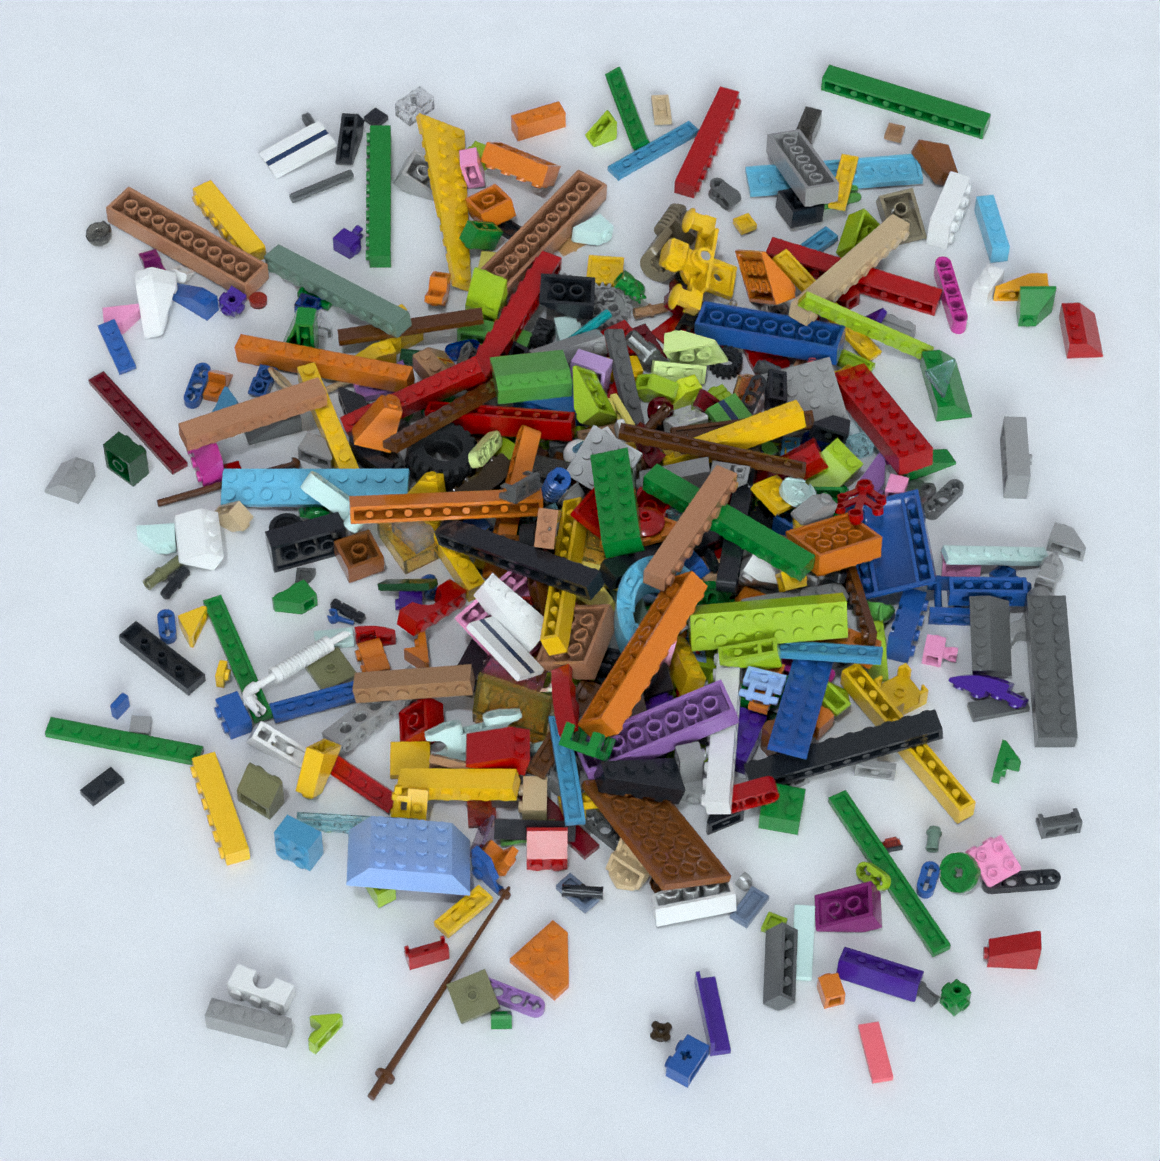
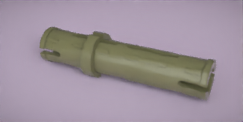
[143,555,184,590]

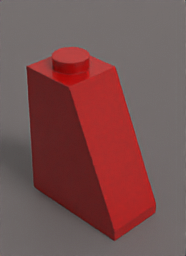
[983,931,1042,970]

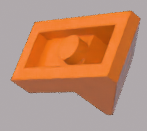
[203,370,233,402]
[404,631,429,668]

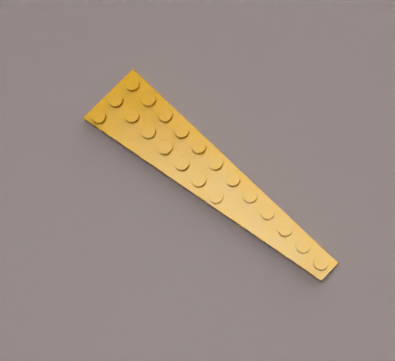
[416,113,471,291]

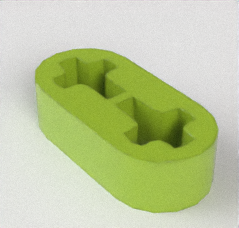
[856,862,891,891]

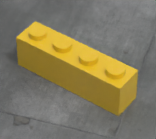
[669,636,706,696]

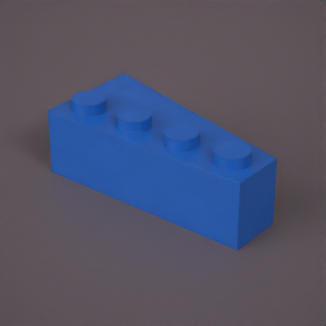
[886,589,929,664]

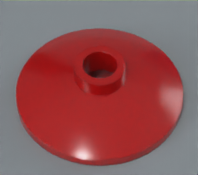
[638,506,665,537]

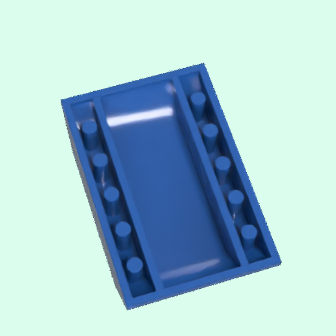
[845,489,937,599]

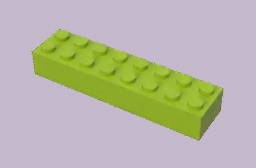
[688,593,848,651]

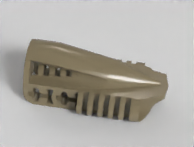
[640,203,697,282]

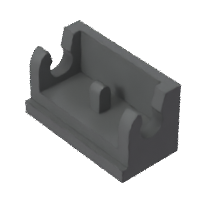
[499,471,540,504]
[1035,808,1083,839]

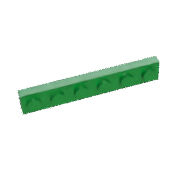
[605,66,650,150]

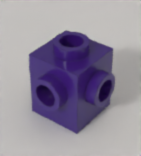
[218,286,247,318]

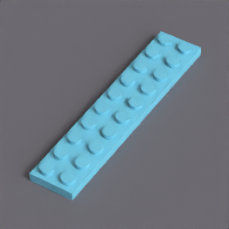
[745,154,923,197]
[220,469,410,507]

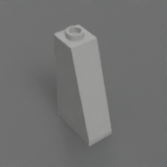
[635,457,710,490]

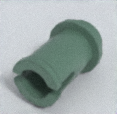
[925,826,942,853]

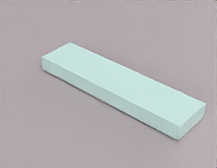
[793,904,815,981]

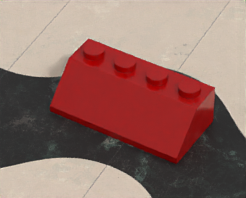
[756,438,828,483]

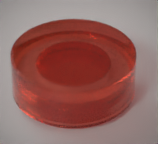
[249,292,267,309]

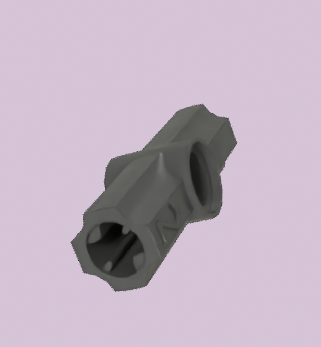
[625,329,670,367]

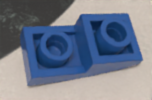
[248,364,278,397]

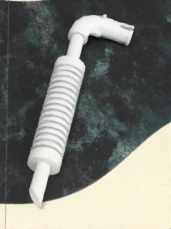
[242,631,351,717]

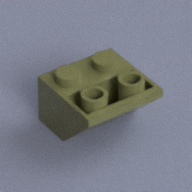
[237,762,285,820]

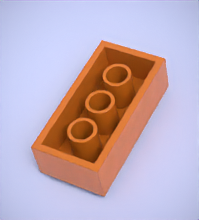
[480,142,561,188]

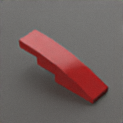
[551,664,579,738]

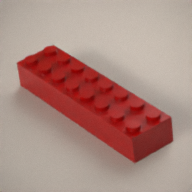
[835,363,933,476]

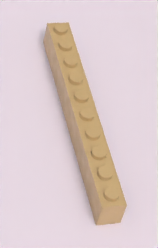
[788,214,910,326]

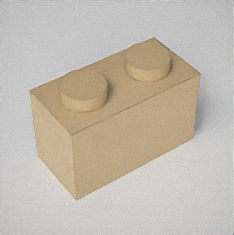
[518,776,547,820]

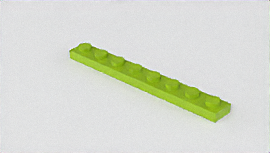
[797,291,934,360]

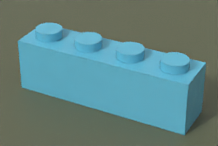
[974,195,1010,263]

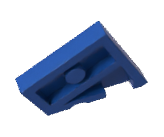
[471,845,504,896]

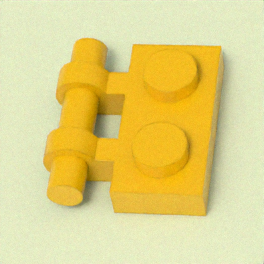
[390,784,429,821]

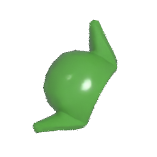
[852,599,895,623]

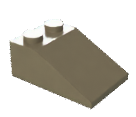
[876,188,927,245]

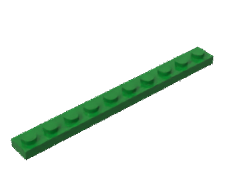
[828,790,951,957]

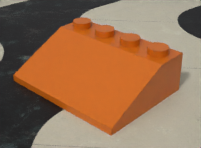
[735,249,796,305]
[786,513,882,576]

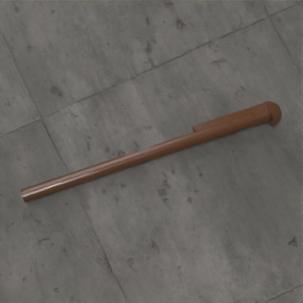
[156,457,301,507]

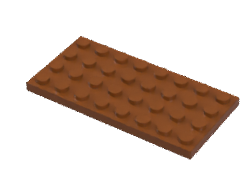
[581,780,732,891]

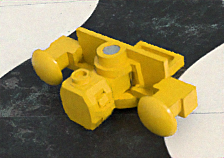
[659,208,737,316]

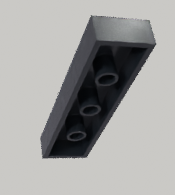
[119,621,206,696]

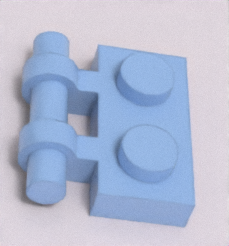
[739,666,786,705]

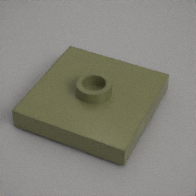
[305,647,357,690]
[446,969,500,1024]

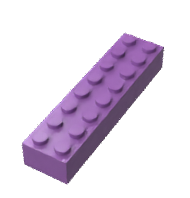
[577,680,739,780]

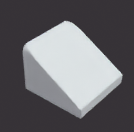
[171,265,195,285]

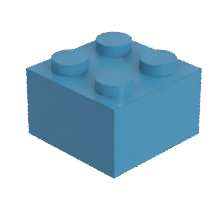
[274,814,324,871]

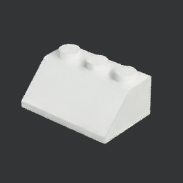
[174,508,224,570]

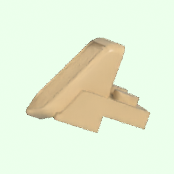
[605,837,650,891]

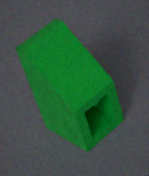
[272,579,318,615]

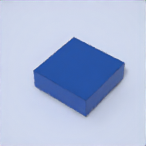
[110,693,130,720]

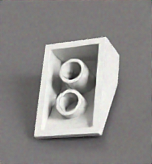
[738,553,783,590]

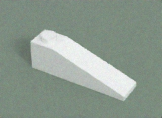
[135,267,177,339]

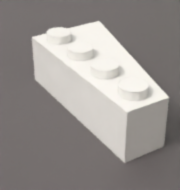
[473,573,544,653]
[651,865,737,927]

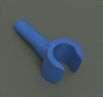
[327,608,354,625]

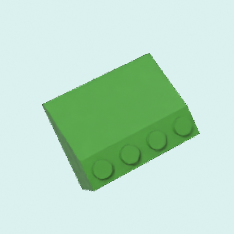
[490,350,572,404]

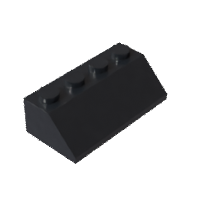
[265,512,346,573]

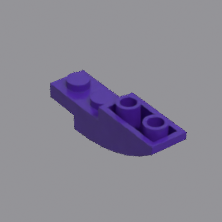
[948,674,1029,709]

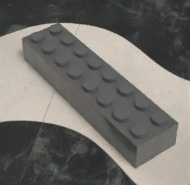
[1024,595,1078,747]

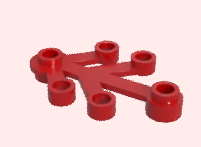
[835,479,887,525]

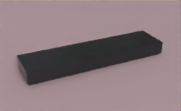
[494,818,576,842]

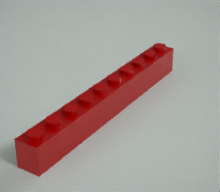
[766,237,943,316]
[466,251,562,392]

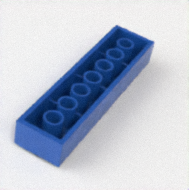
[695,301,846,365]

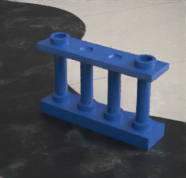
[927,575,970,626]

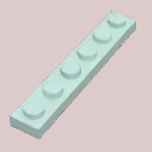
[941,545,1048,566]

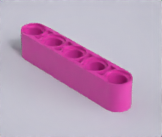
[934,256,968,334]

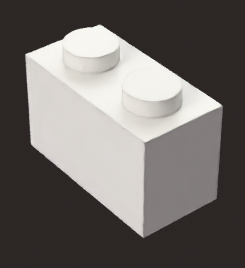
[970,263,1004,308]

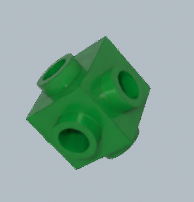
[939,979,972,1016]

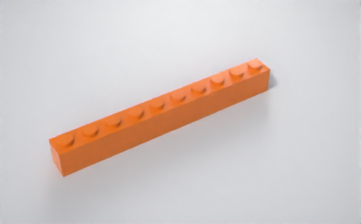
[234,334,415,392]
[349,488,543,524]

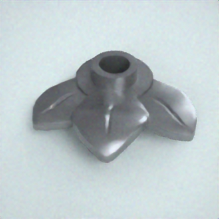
[907,479,936,506]

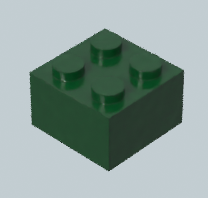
[103,431,149,487]

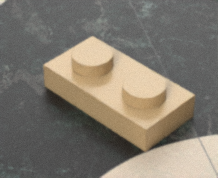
[651,95,672,125]

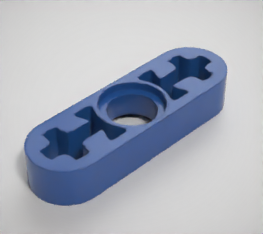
[184,363,211,409]

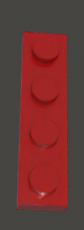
[330,755,394,813]

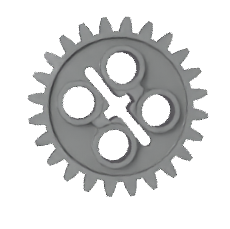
[576,282,631,331]

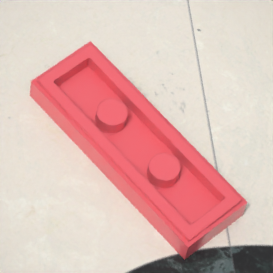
[858,1021,893,1084]

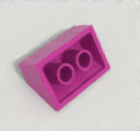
[186,443,224,487]

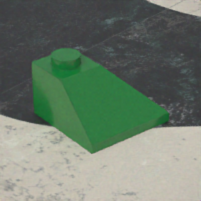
[1016,286,1057,327]

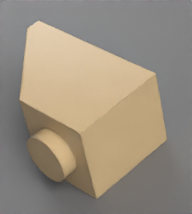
[215,501,253,532]

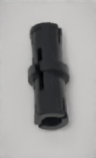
[562,883,604,900]

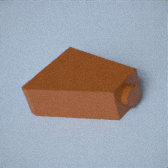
[911,139,958,186]

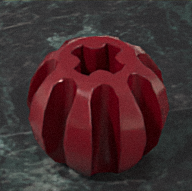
[647,397,674,423]

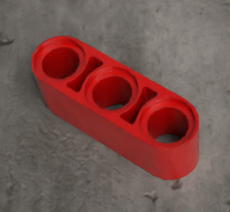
[731,776,779,814]

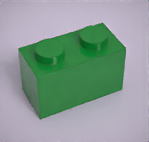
[459,220,503,251]

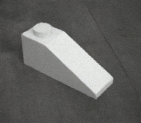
[246,721,306,769]

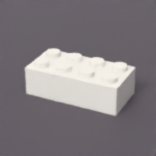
[926,171,972,250]

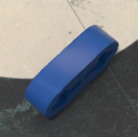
[157,609,177,644]
[916,861,940,899]

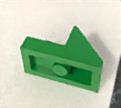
[991,739,1021,784]

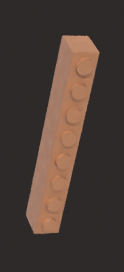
[178,377,327,451]
[643,465,738,592]

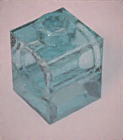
[845,431,875,459]

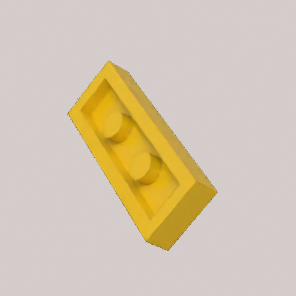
[434,885,493,938]

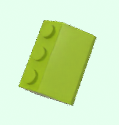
[836,208,880,268]

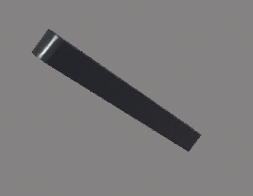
[716,444,762,593]

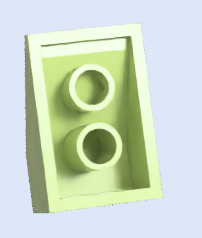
[663,330,728,366]

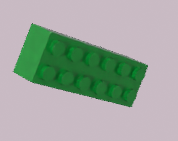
[590,447,644,558]

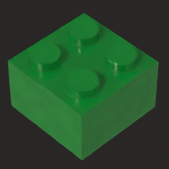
[758,784,806,835]

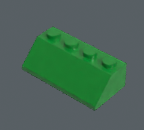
[920,349,972,422]

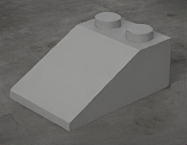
[393,149,434,201]

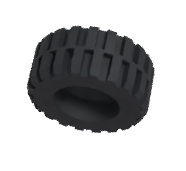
[405,422,477,492]

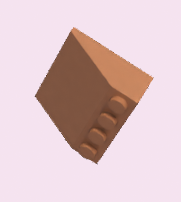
[536,604,614,680]

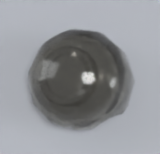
[86,220,113,247]

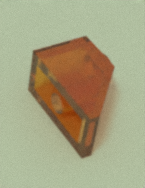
[733,373,760,403]

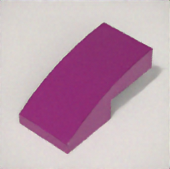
[139,249,166,270]

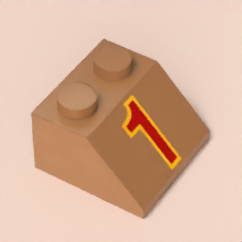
[413,347,455,380]

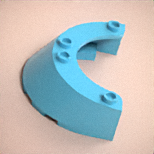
[614,555,690,653]

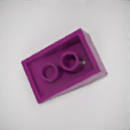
[814,881,882,932]

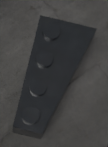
[594,758,686,805]

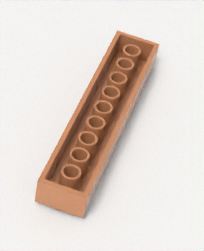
[481,170,607,301]
[106,186,269,300]

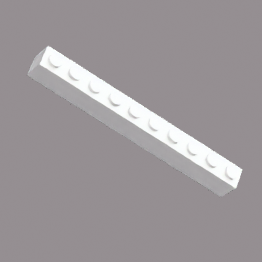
[702,653,743,814]

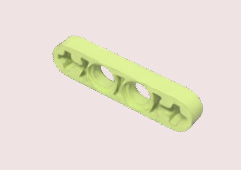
[468,430,502,469]

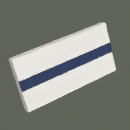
[259,120,336,179]
[466,616,545,681]

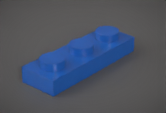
[98,319,136,375]

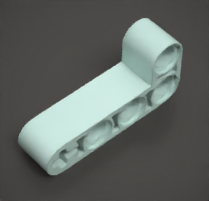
[300,471,364,533]

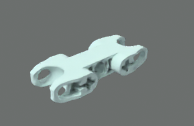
[424,708,522,761]

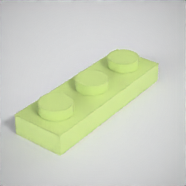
[651,360,707,384]

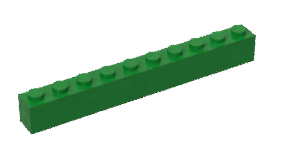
[821,65,991,140]
[366,125,391,268]
[642,464,815,582]

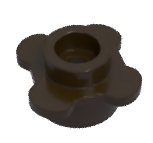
[650,1021,672,1042]

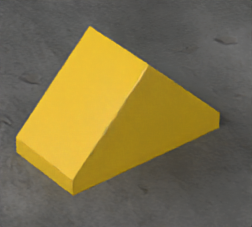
[178,606,208,648]

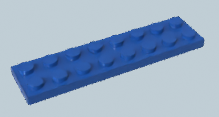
[767,659,834,759]

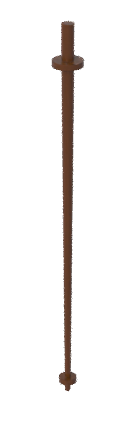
[367,886,511,1100]

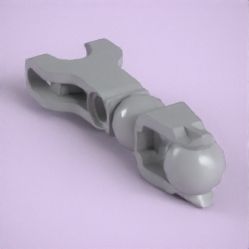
[1010,552,1064,649]

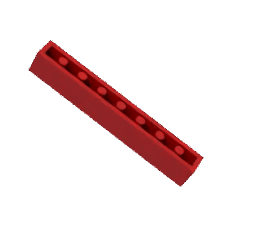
[674,86,741,198]
[340,356,486,437]
[425,401,576,442]

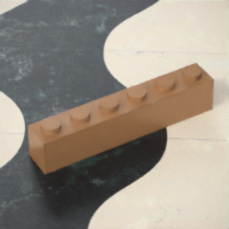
[353,664,475,703]

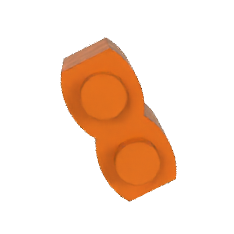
[354,638,390,672]

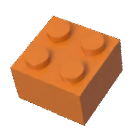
[465,184,516,226]

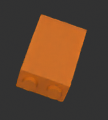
[352,394,402,453]

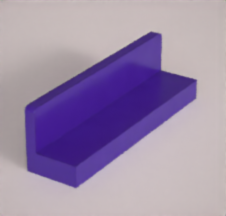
[836,947,924,1002]
[694,971,731,1056]

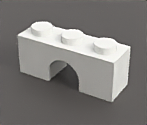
[227,964,296,1015]

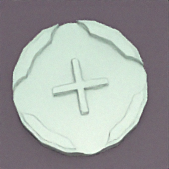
[779,477,816,508]

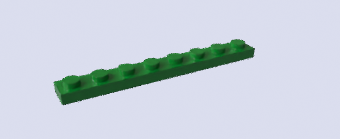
[203,595,273,724]
[45,717,204,766]

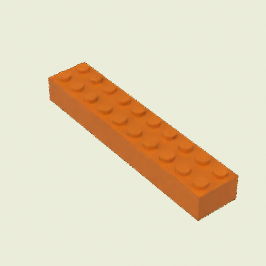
[577,571,708,738]

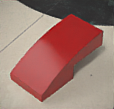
[354,626,396,646]

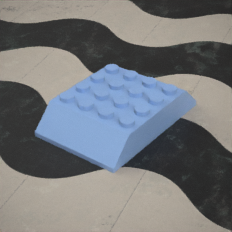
[346,816,470,896]

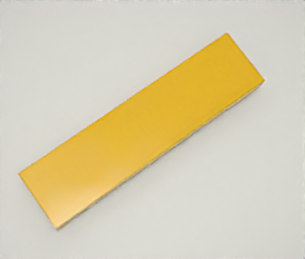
[828,154,859,211]

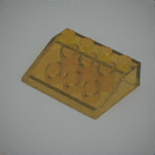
[472,672,554,744]

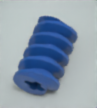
[541,467,571,503]

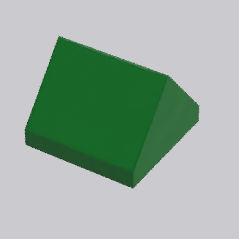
[491,1011,512,1029]

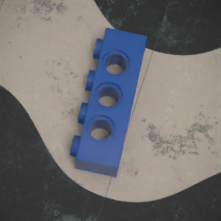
[947,576,1028,607]

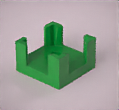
[558,722,616,761]

